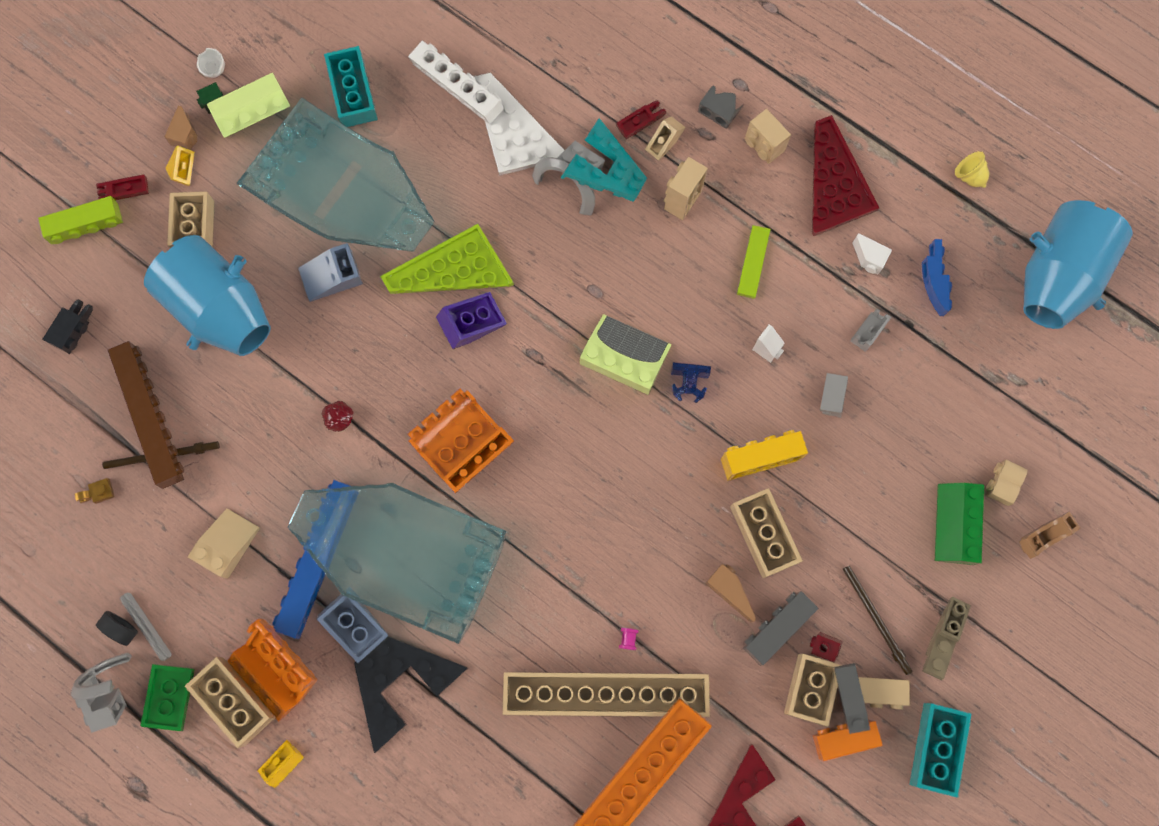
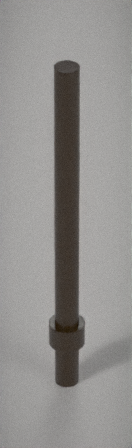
[102,441,220,469]
[843,565,913,675]

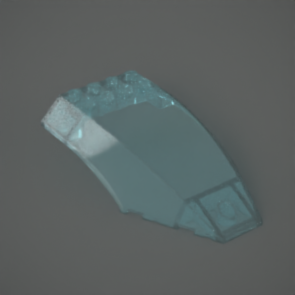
[237,98,434,252]
[288,483,507,644]

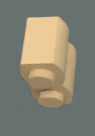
[986,460,1028,506]

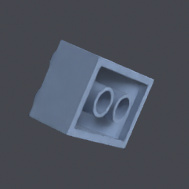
[317,588,389,663]

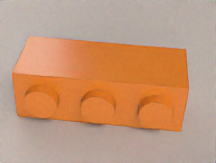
[812,719,883,761]

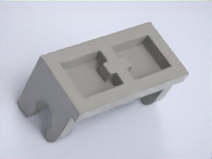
[850,309,891,352]
[820,373,848,418]

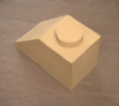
[645,117,686,160]

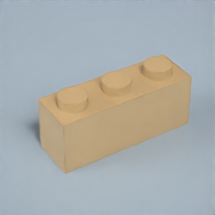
[858,677,910,709]

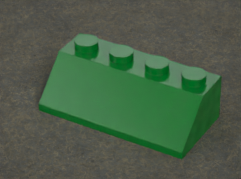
[934,483,984,566]

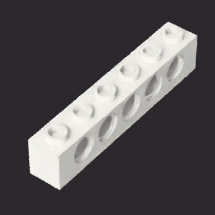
[408,41,504,124]

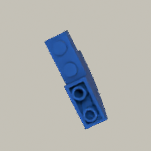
[922,239,952,317]

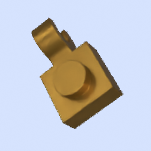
[74,478,115,504]

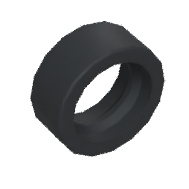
[96,611,138,646]

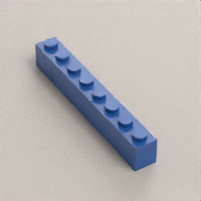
[272,480,359,639]

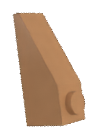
[705,564,756,623]

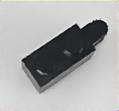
[42,299,93,354]

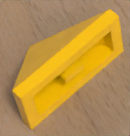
[166,145,195,186]

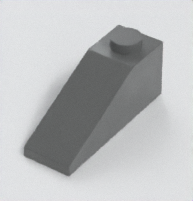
[834,663,870,734]

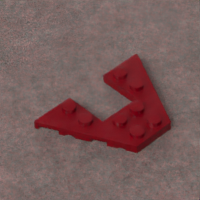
[708,744,806,826]

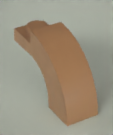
[1019,511,1080,559]

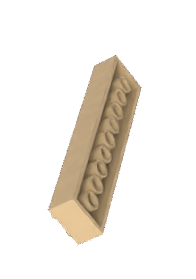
[503,672,710,717]

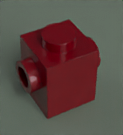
[810,632,843,662]

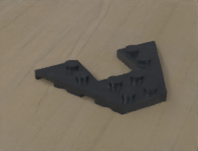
[354,637,468,753]

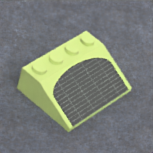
[580,314,672,395]

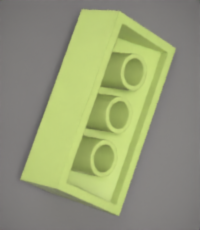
[207,72,290,138]

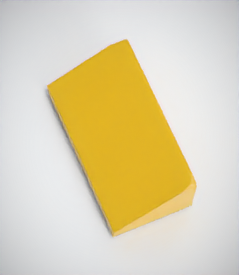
[257,740,304,788]

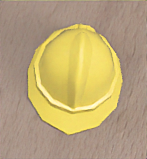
[955,151,989,188]

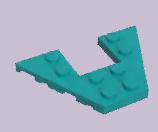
[561,118,647,202]

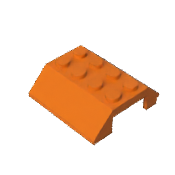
[408,388,514,494]
[227,618,318,722]

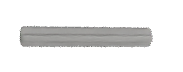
[120,593,172,661]

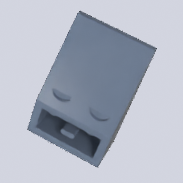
[298,243,363,302]

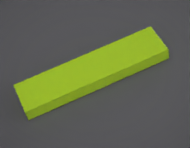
[737,225,771,299]

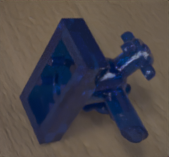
[671,362,711,403]

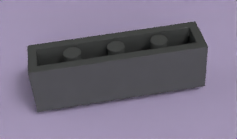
[743,591,819,666]

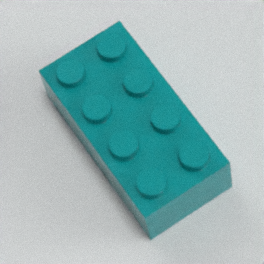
[324,46,378,128]
[909,703,972,798]

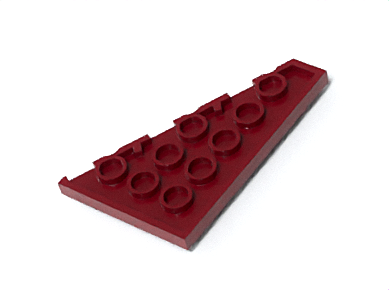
[812,115,880,237]

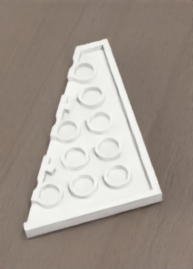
[474,73,565,176]

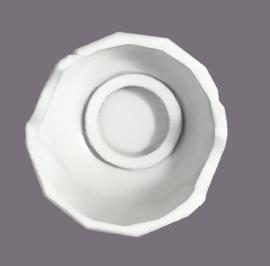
[197,48,225,78]

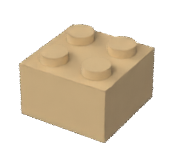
[745,109,791,164]

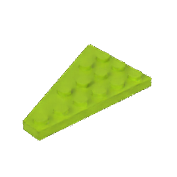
[380,224,514,294]

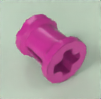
[619,628,639,650]

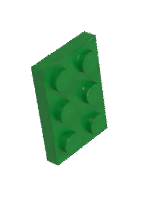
[140,664,195,731]

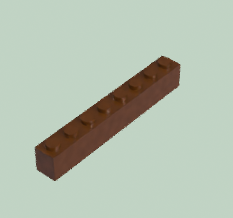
[108,341,185,489]

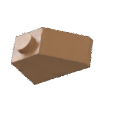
[164,105,197,150]

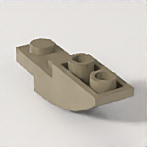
[922,597,971,680]

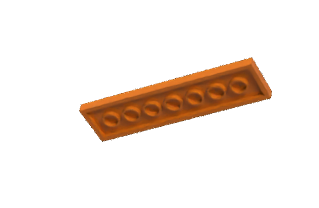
[573,698,712,826]

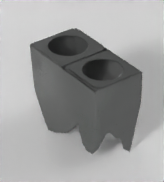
[698,85,744,129]

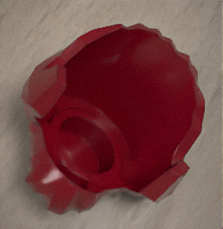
[321,401,354,432]

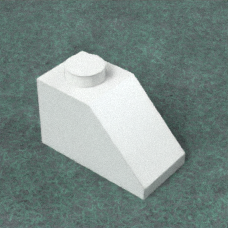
[853,233,892,275]
[752,324,784,363]

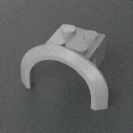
[532,141,605,215]
[71,653,132,732]

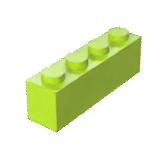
[38,196,123,244]

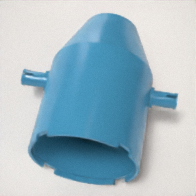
[1023,200,1133,329]
[144,235,271,356]

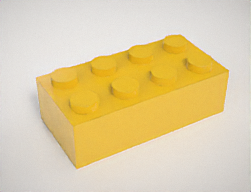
[721,430,808,481]

